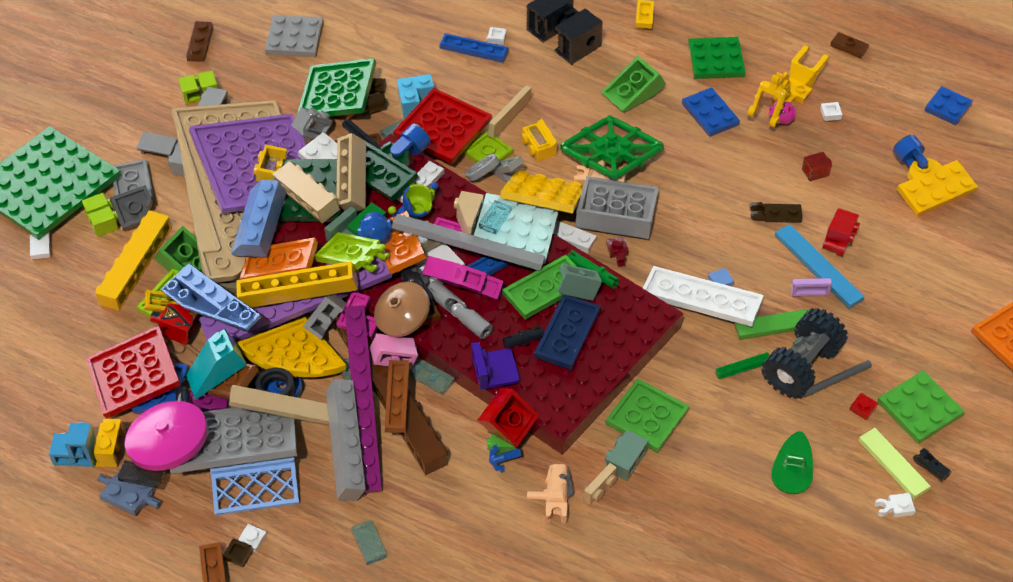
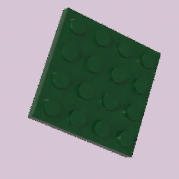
[278,159,343,222]

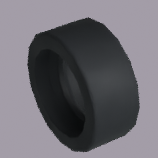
[255,367,295,397]

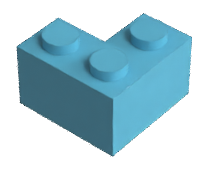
[397,74,434,118]

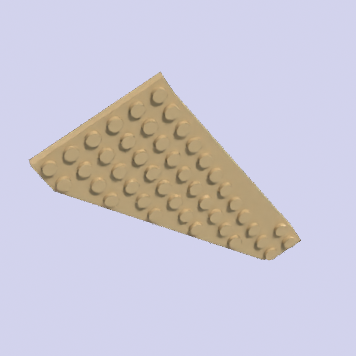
[171,100,281,283]

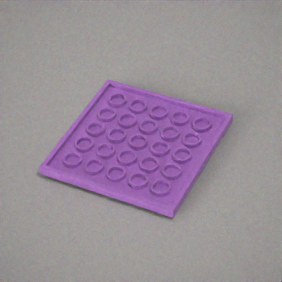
[189,114,306,213]

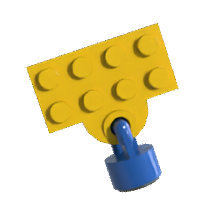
[893,135,978,216]

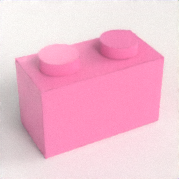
[370,334,418,369]

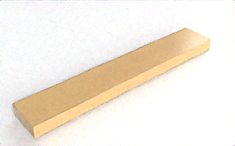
[229,385,329,425]

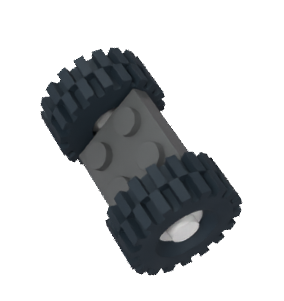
[761,308,848,398]

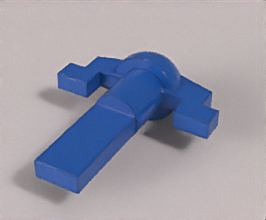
[489,444,522,472]

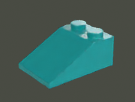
[186,329,246,399]

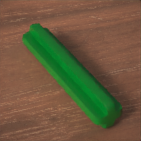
[715,352,770,379]

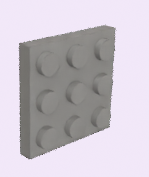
[265,15,323,57]

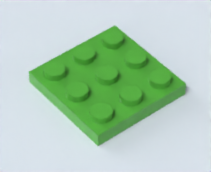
[877,370,965,444]
[605,378,689,453]

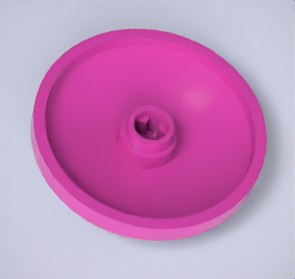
[125,401,208,471]

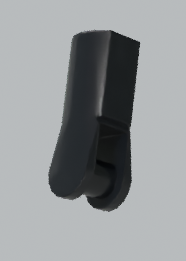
[913,448,951,482]

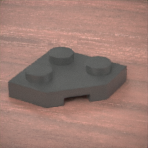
[110,185,153,231]

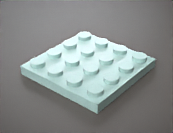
[474,193,559,264]

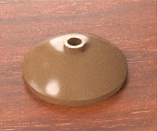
[374,282,430,337]

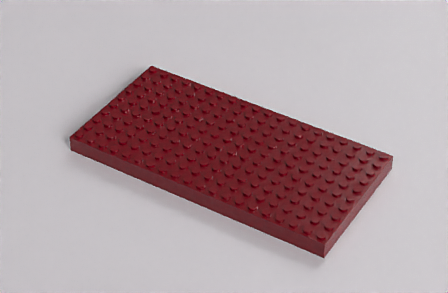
[271,133,683,455]

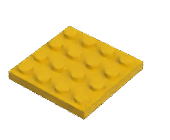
[500,170,584,213]

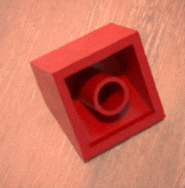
[477,388,539,447]

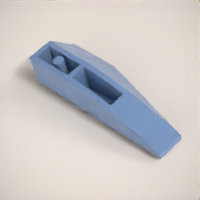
[161,263,261,331]

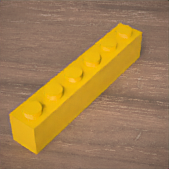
[95,210,172,311]
[237,261,358,308]

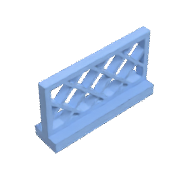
[210,456,299,516]

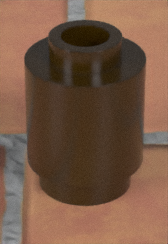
[364,92,387,114]

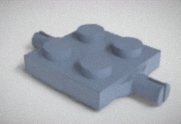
[97,465,162,516]

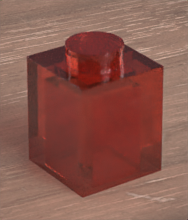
[802,151,832,182]

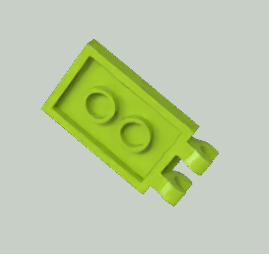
[314,232,389,272]

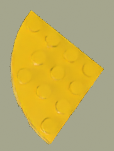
[237,317,346,377]

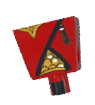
[150,303,200,345]

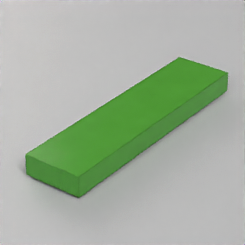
[734,309,809,340]

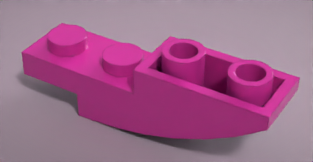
[422,256,503,300]

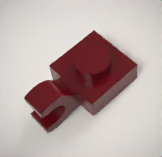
[606,237,629,267]

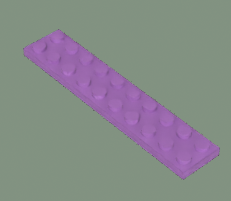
[199,255,392,342]

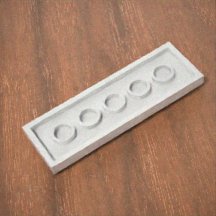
[643,266,764,327]

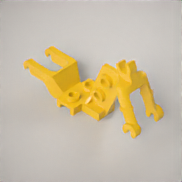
[747,45,830,128]

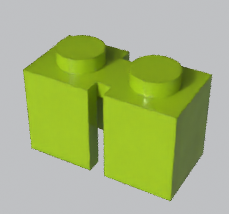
[178,70,218,105]
[82,193,119,237]

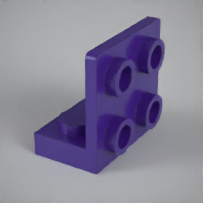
[471,342,519,390]

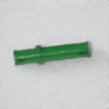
[568,250,620,289]

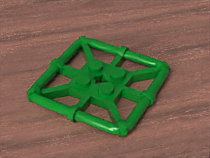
[560,115,664,180]

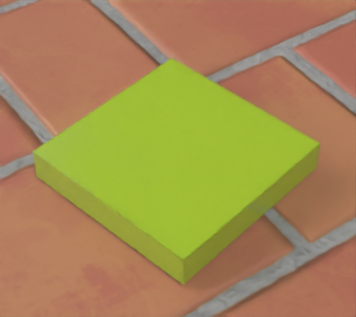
[463,131,513,163]

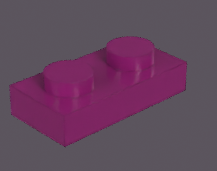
[188,392,228,412]

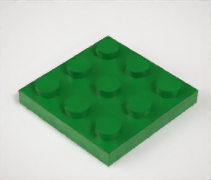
[688,37,746,79]

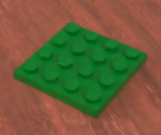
[297,58,377,116]

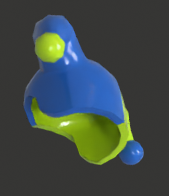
[388,182,438,218]

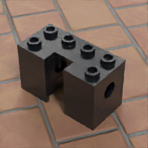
[526,0,603,65]

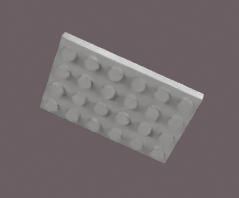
[170,407,297,474]

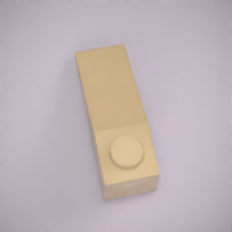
[454,191,483,235]

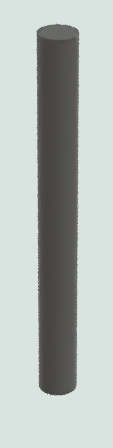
[803,360,872,398]

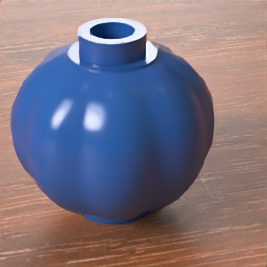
[358,212,394,245]

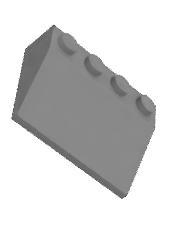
[576,176,659,239]

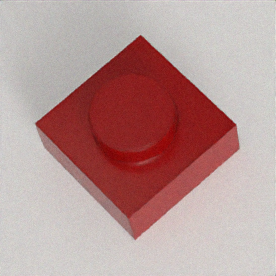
[849,393,878,421]

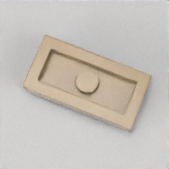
[583,463,617,505]

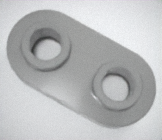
[465,154,499,182]

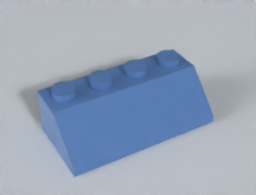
[231,180,286,257]

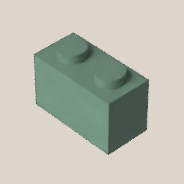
[605,430,649,481]

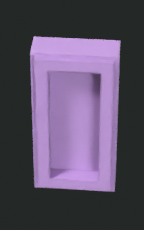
[790,278,832,297]

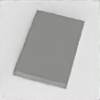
[113,159,155,202]

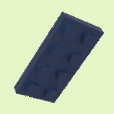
[534,295,601,370]

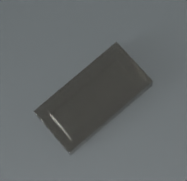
[117,460,165,489]

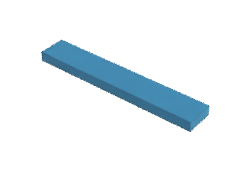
[775,224,865,309]

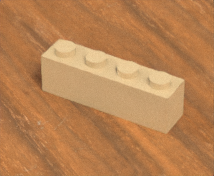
[336,133,366,211]
[272,161,340,223]

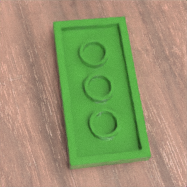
[502,255,576,319]

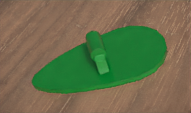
[771,431,813,495]

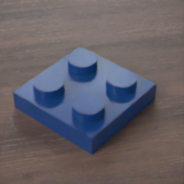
[925,86,973,125]

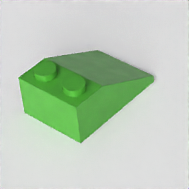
[601,56,666,113]
[154,226,203,273]

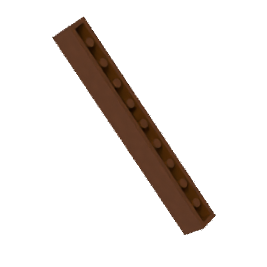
[335,317,449,476]

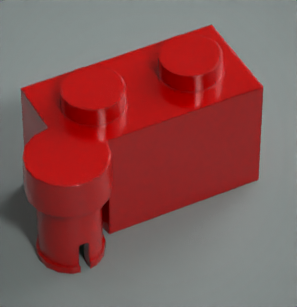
[822,208,860,257]

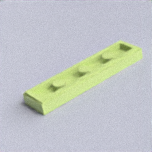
[858,428,931,500]

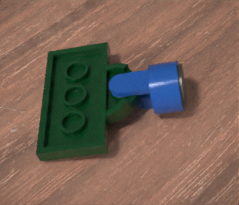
[366,124,431,202]

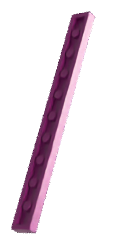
[345,305,382,494]

